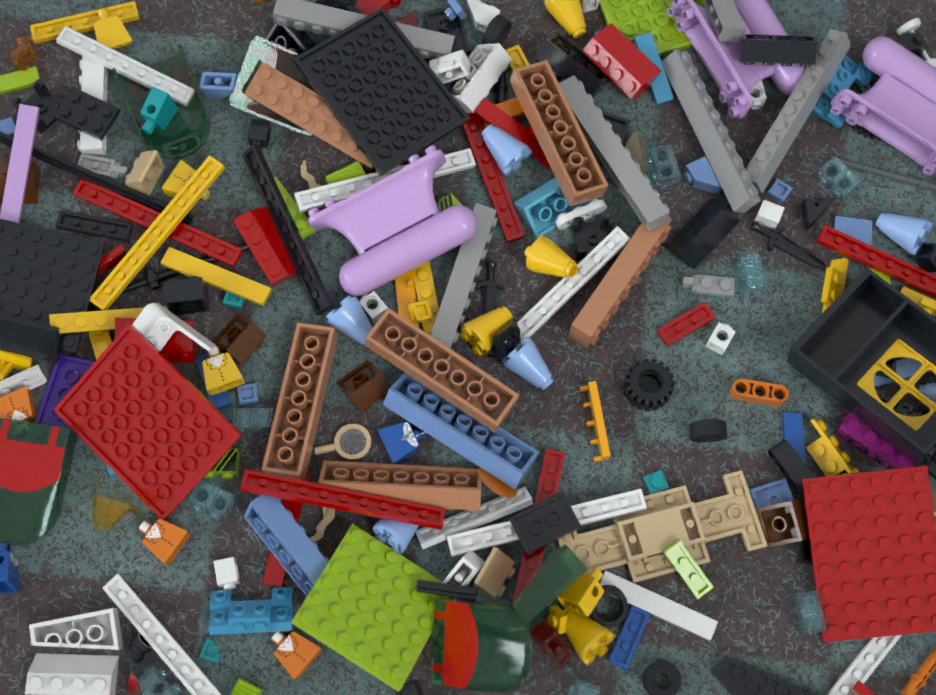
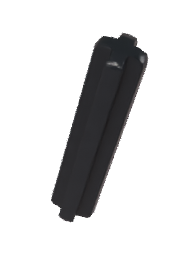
[416,580,477,600]

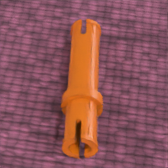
[900,646,936,695]

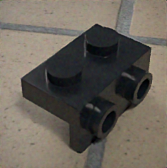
[487,320,521,359]

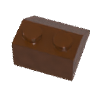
[0,161,41,204]
[212,315,267,365]
[337,360,391,412]
[756,497,809,548]

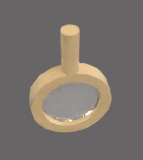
[314,424,371,461]

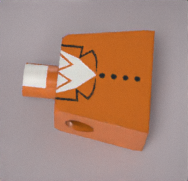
[0,386,37,437]
[139,519,191,566]
[271,631,323,681]

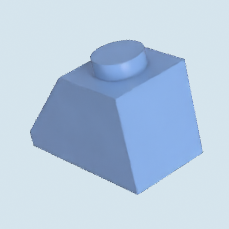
[199,72,238,99]
[683,156,722,194]

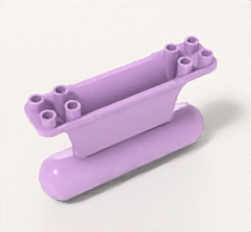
[668,0,807,119]
[831,36,936,175]
[308,145,478,296]

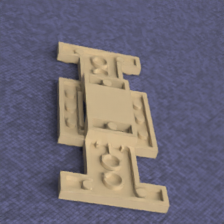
[558,470,768,583]

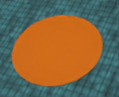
[478,468,517,498]

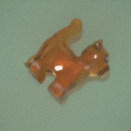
[8,36,38,71]

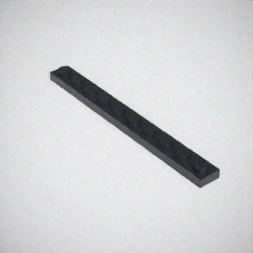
[242,144,333,316]

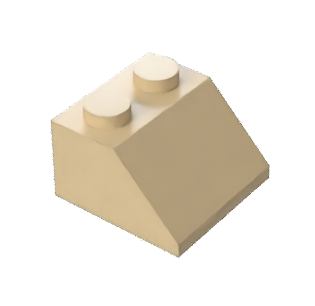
[125,150,165,196]
[473,547,516,600]

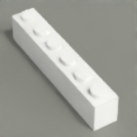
[77,56,108,156]

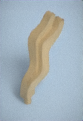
[301,161,322,189]
[309,507,336,542]

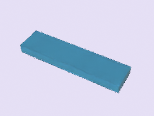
[633,32,674,105]

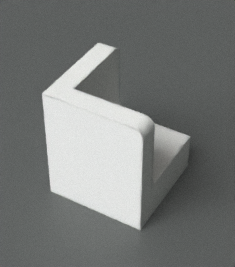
[754,200,785,230]

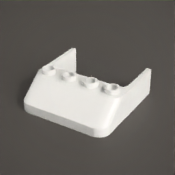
[133,303,216,351]

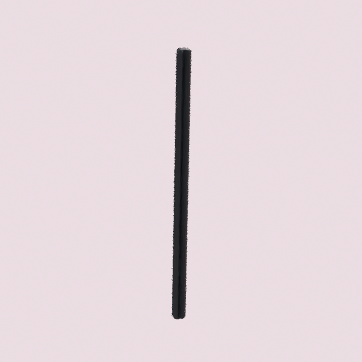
[0,131,194,225]

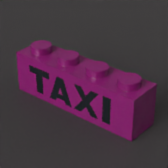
[834,413,914,469]

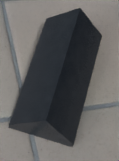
[665,198,740,270]

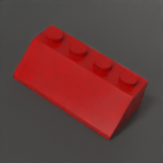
[582,23,661,99]
[233,207,297,288]
[115,317,198,364]

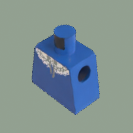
[378,422,427,464]
[0,543,19,594]

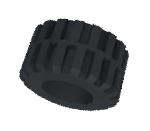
[623,358,675,411]

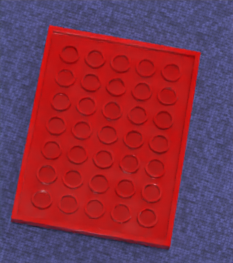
[54,324,243,520]
[802,465,936,642]

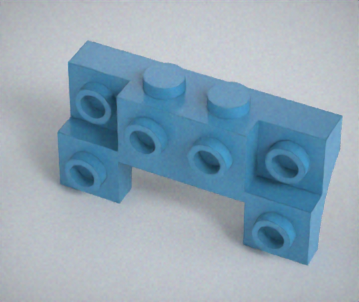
[810,55,875,129]
[208,587,294,635]

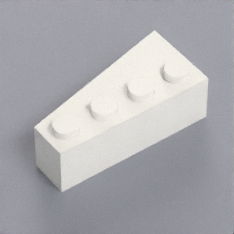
[29,608,123,650]

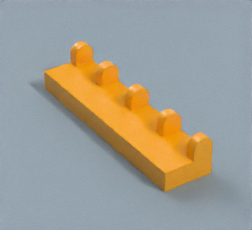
[395,270,419,328]
[580,381,611,462]

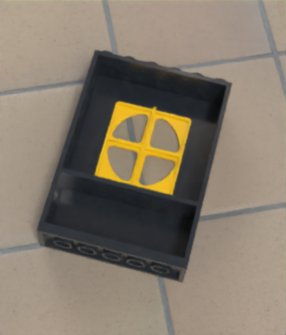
[787,267,936,466]

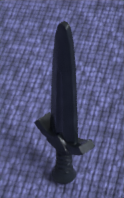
[751,221,827,270]
[475,261,506,315]

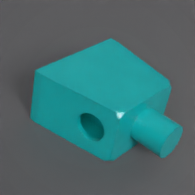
[140,87,179,135]

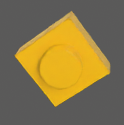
[408,300,433,324]
[547,604,568,635]

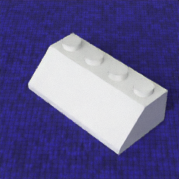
[450,43,512,113]
[25,653,119,695]

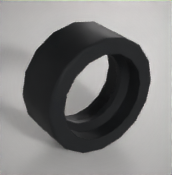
[482,14,512,45]
[689,419,727,443]
[591,585,629,627]

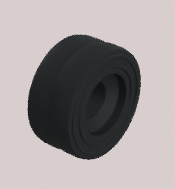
[643,660,682,695]

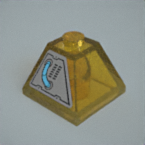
[92,495,142,532]

